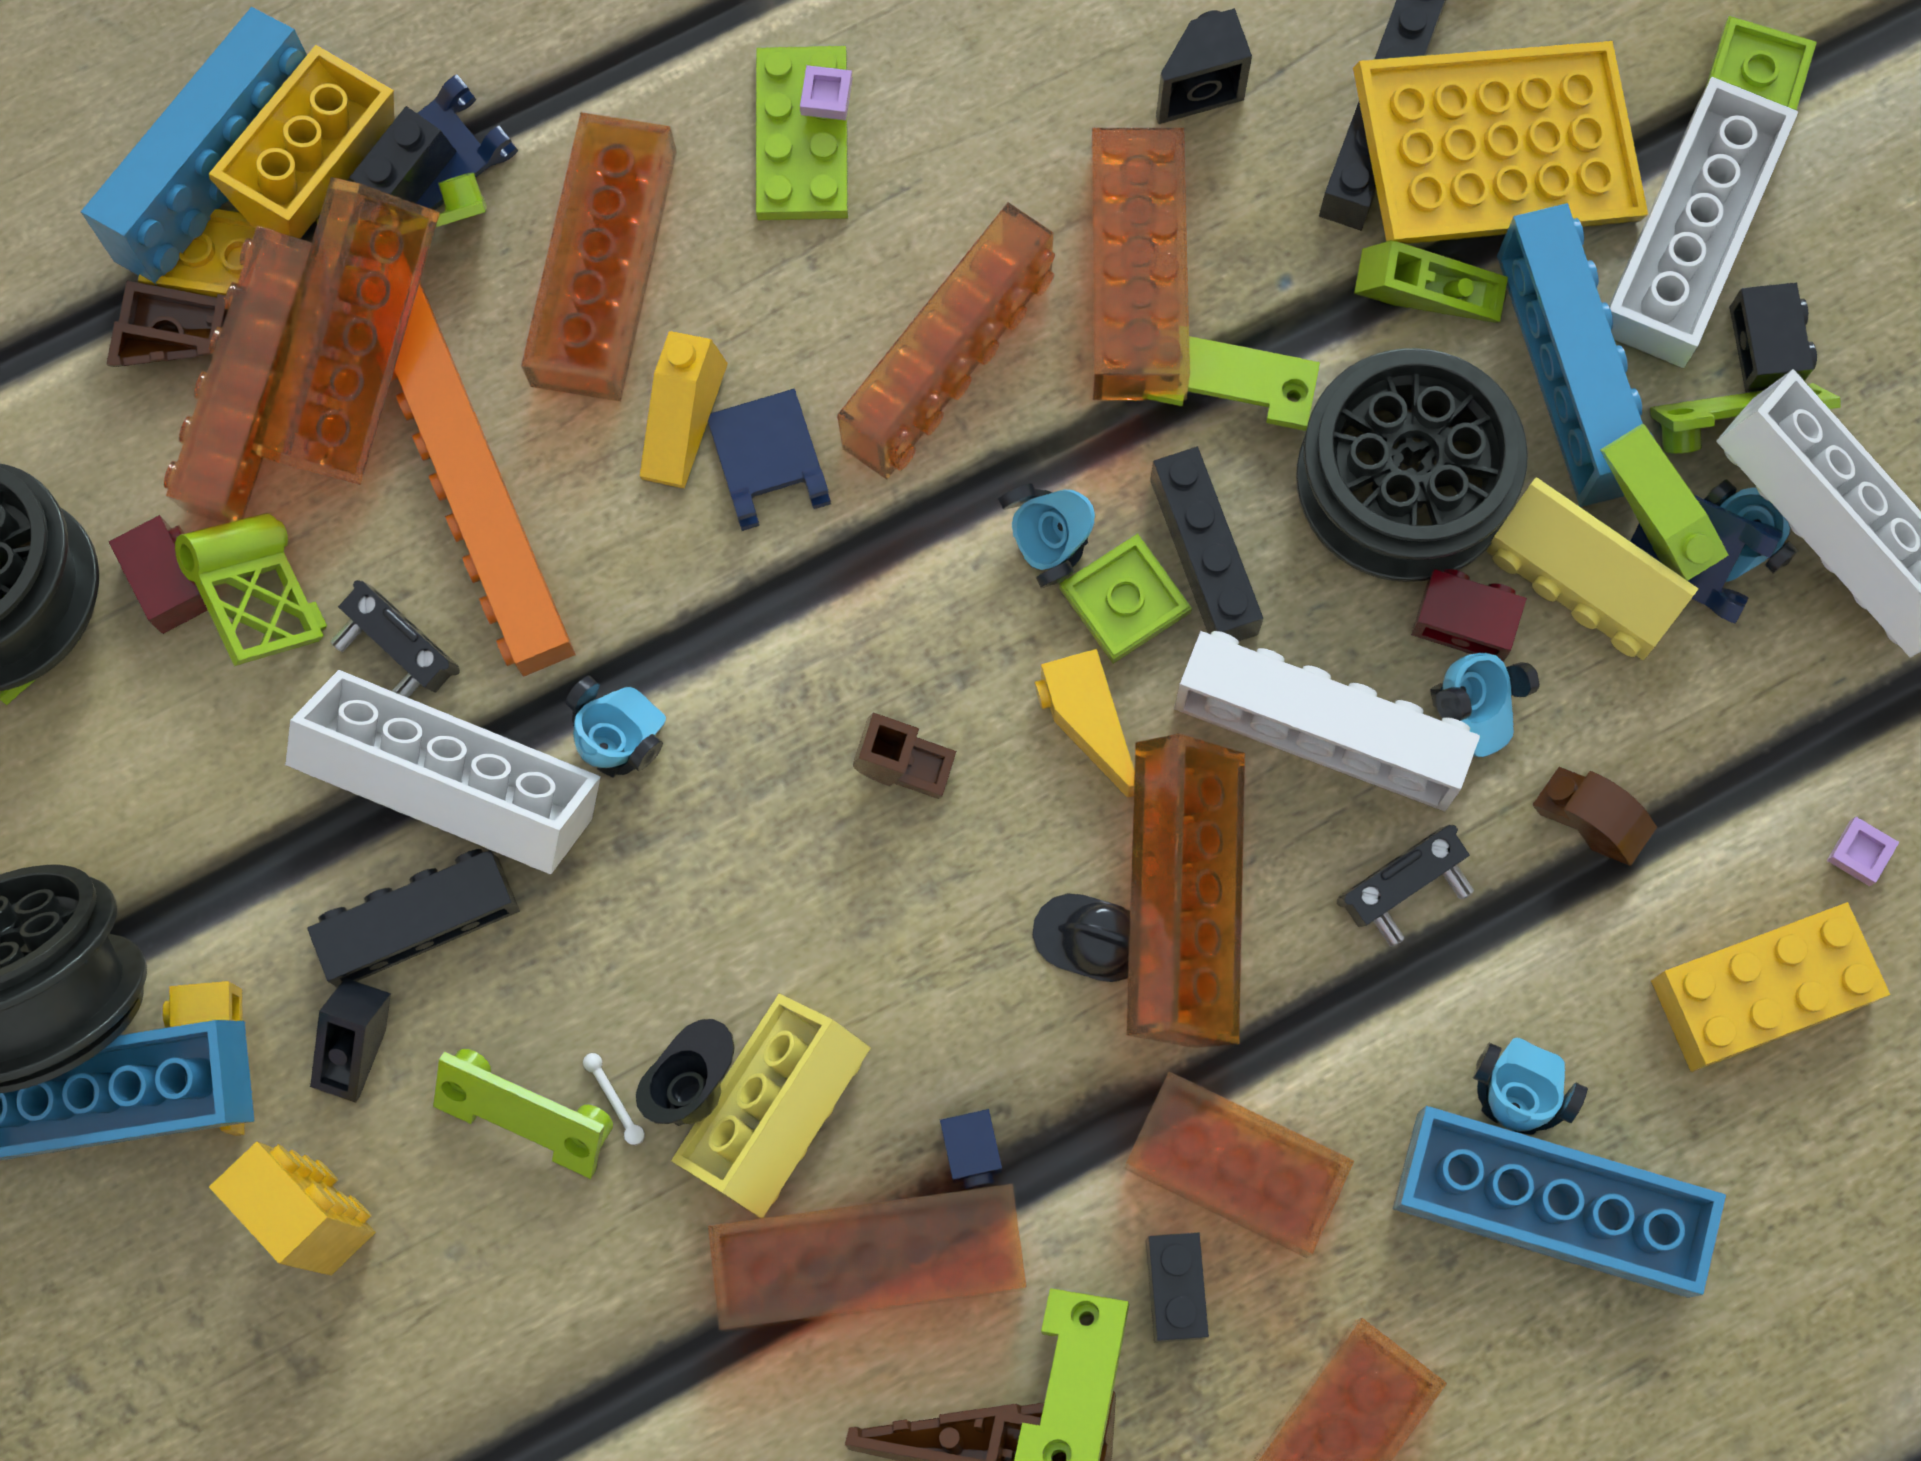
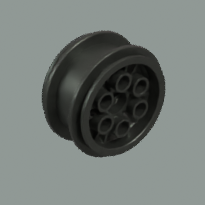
[1296,348,1528,582]
[0,463,99,691]
[0,865,147,1093]

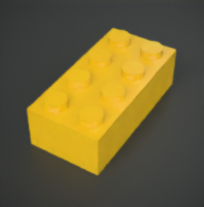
[1651,902,1891,1072]
[209,1141,376,1276]

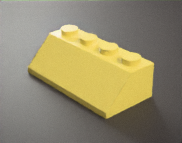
[1486,477,1698,661]
[671,994,871,1219]

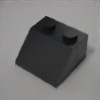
[1156,8,1252,124]

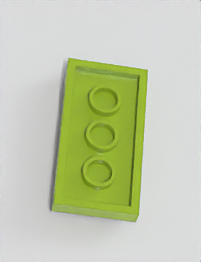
[756,46,848,221]

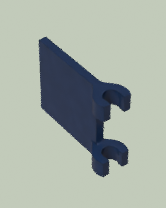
[410,74,518,219]
[708,388,831,531]
[1630,494,1783,624]

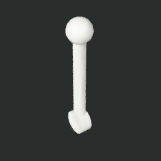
[583,1053,645,1145]

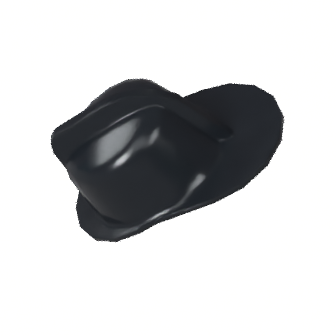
[1032,893,1149,982]
[636,1019,735,1126]

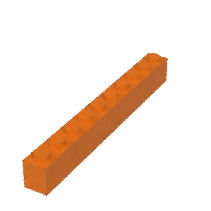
[347,238,576,677]

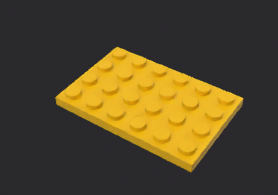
[1353,41,1648,244]

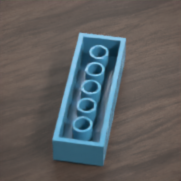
[81,7,307,285]
[1497,203,1653,507]
[0,1020,255,1161]
[1393,1106,1726,1298]

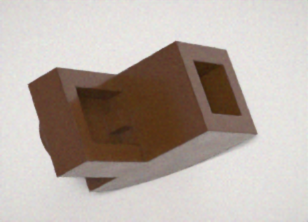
[853,712,957,799]
[1533,767,1657,866]

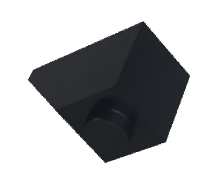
[310,978,391,1103]

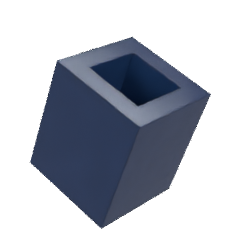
[940,1109,1002,1190]

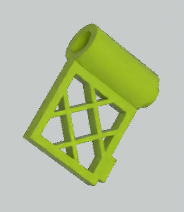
[175,513,327,666]

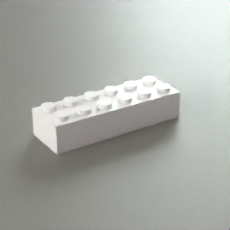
[1609,77,1798,368]
[1716,369,1921,658]
[1174,631,1480,811]
[285,670,601,874]

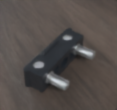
[331,580,460,698]
[1337,825,1474,947]

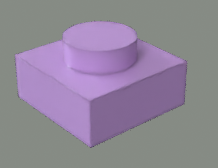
[800,65,853,120]
[1827,817,1899,886]

